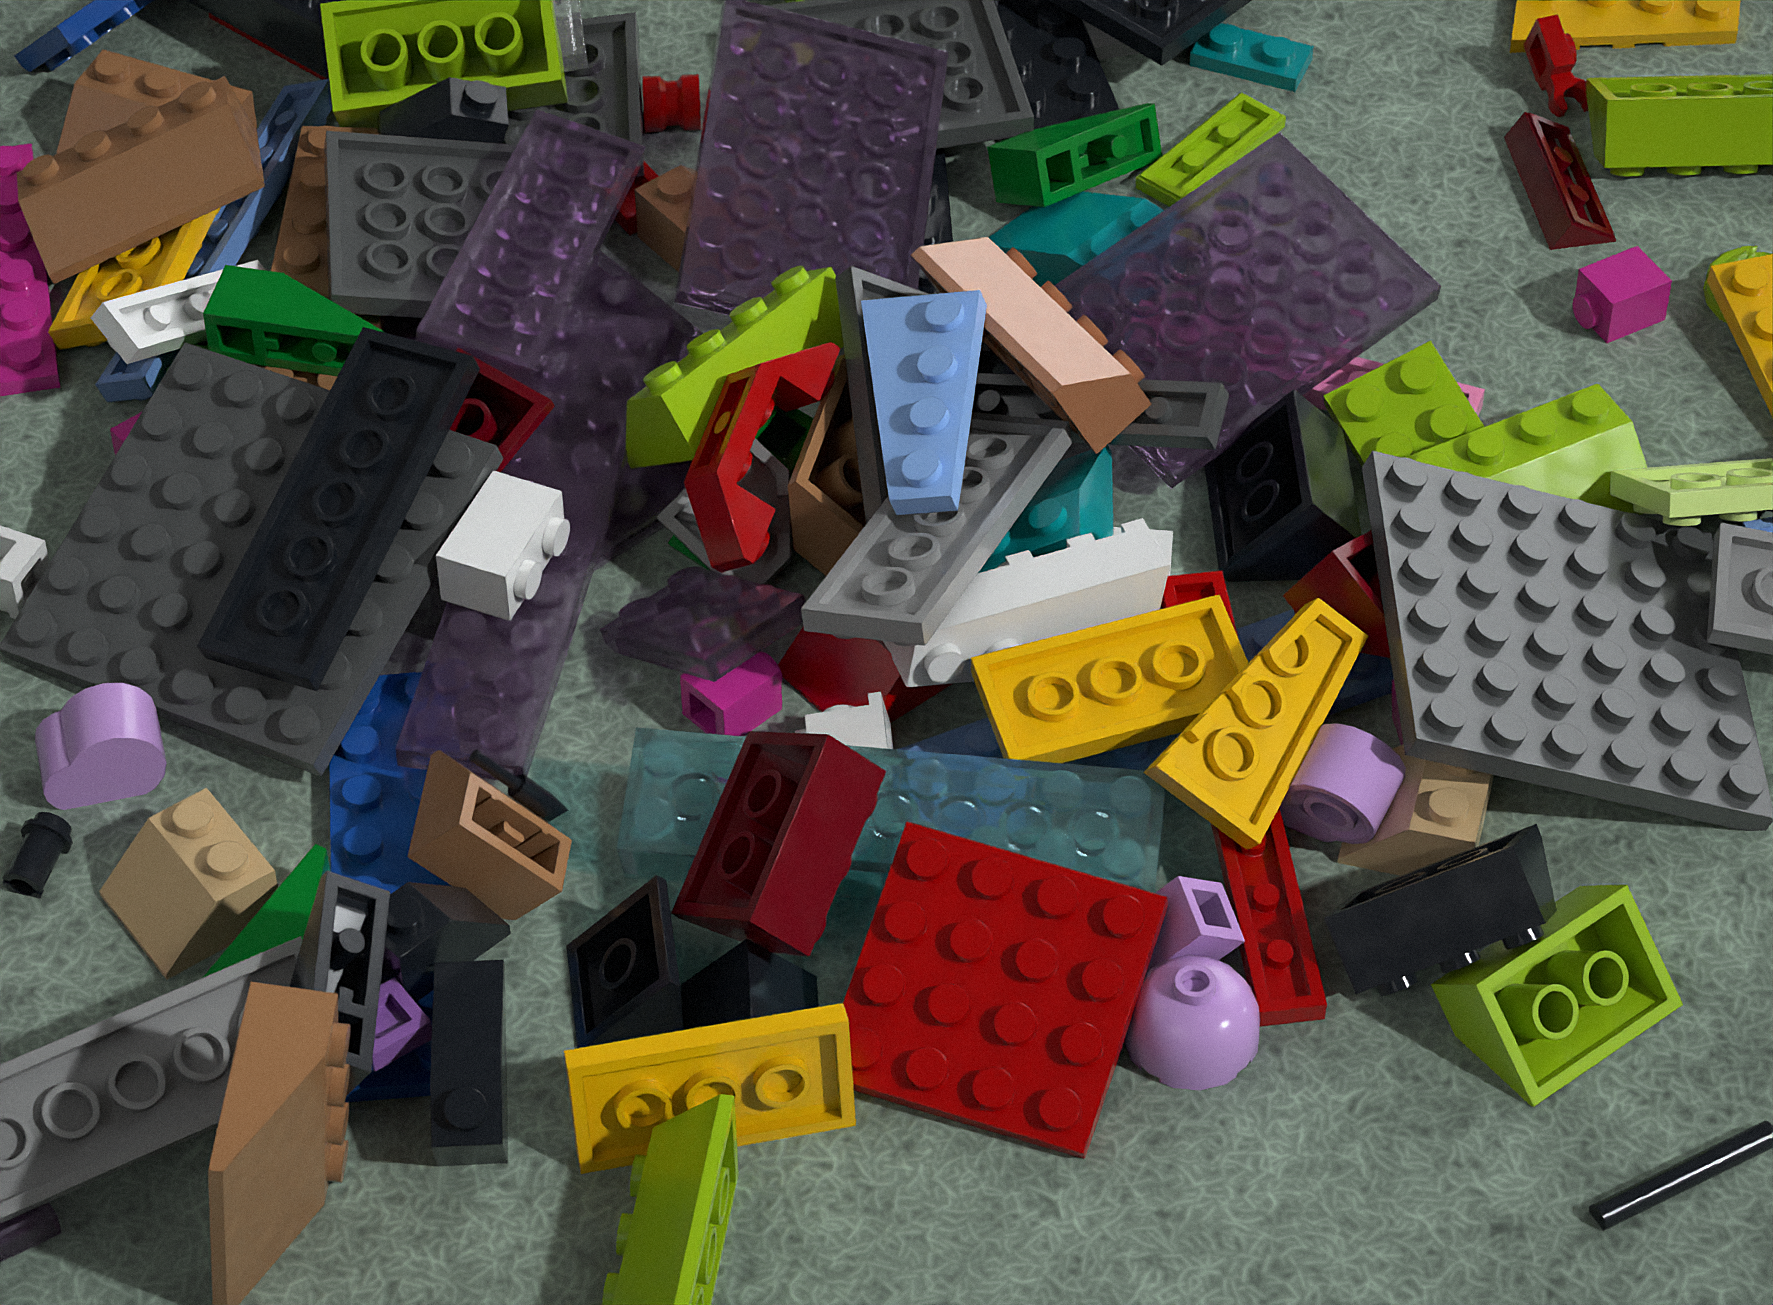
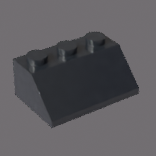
[1204,389,1362,582]
[1324,824,1557,997]

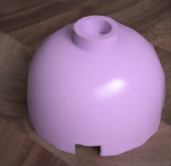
[1124,955,1260,1090]

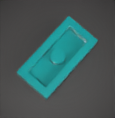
[1190,23,1314,92]

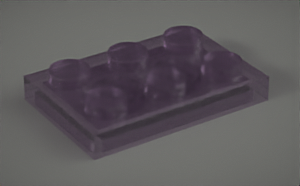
[600,566,806,682]

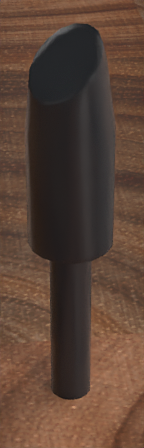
[469,749,568,822]

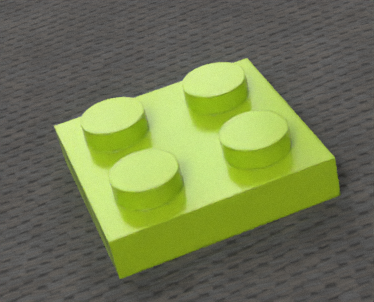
[1323,340,1485,467]

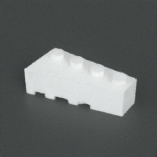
[883,518,1170,687]

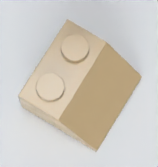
[1337,744,1493,876]
[99,787,278,980]

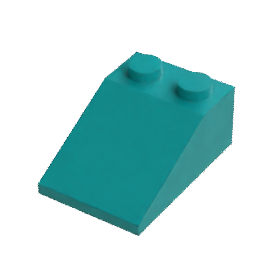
[988,191,1189,317]
[978,445,1114,573]

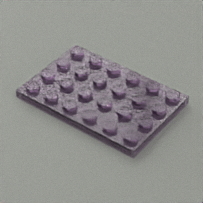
[674,0,949,315]
[1054,132,1441,489]

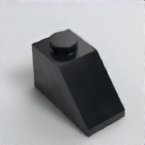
[377,77,509,144]
[380,882,511,1002]

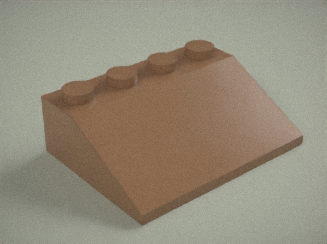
[208,982,350,1305]

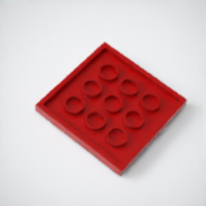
[843,821,1168,1159]

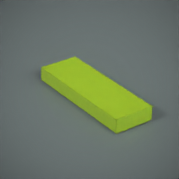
[1135,92,1286,213]

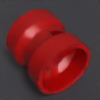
[642,74,701,132]

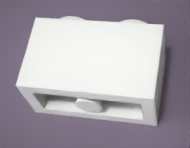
[436,470,570,621]

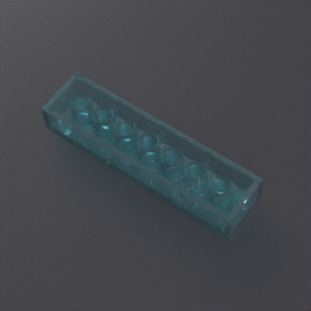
[617,727,1167,902]

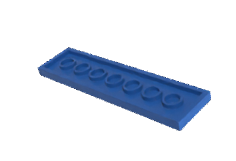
[329,669,461,1103]

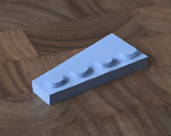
[861,290,987,515]

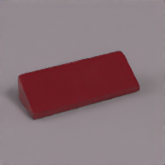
[1504,112,1616,250]

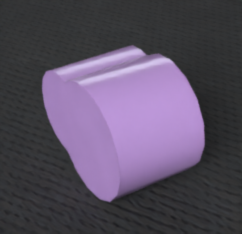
[35,683,167,810]
[1280,723,1406,844]

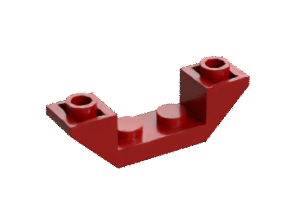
[684,342,841,573]

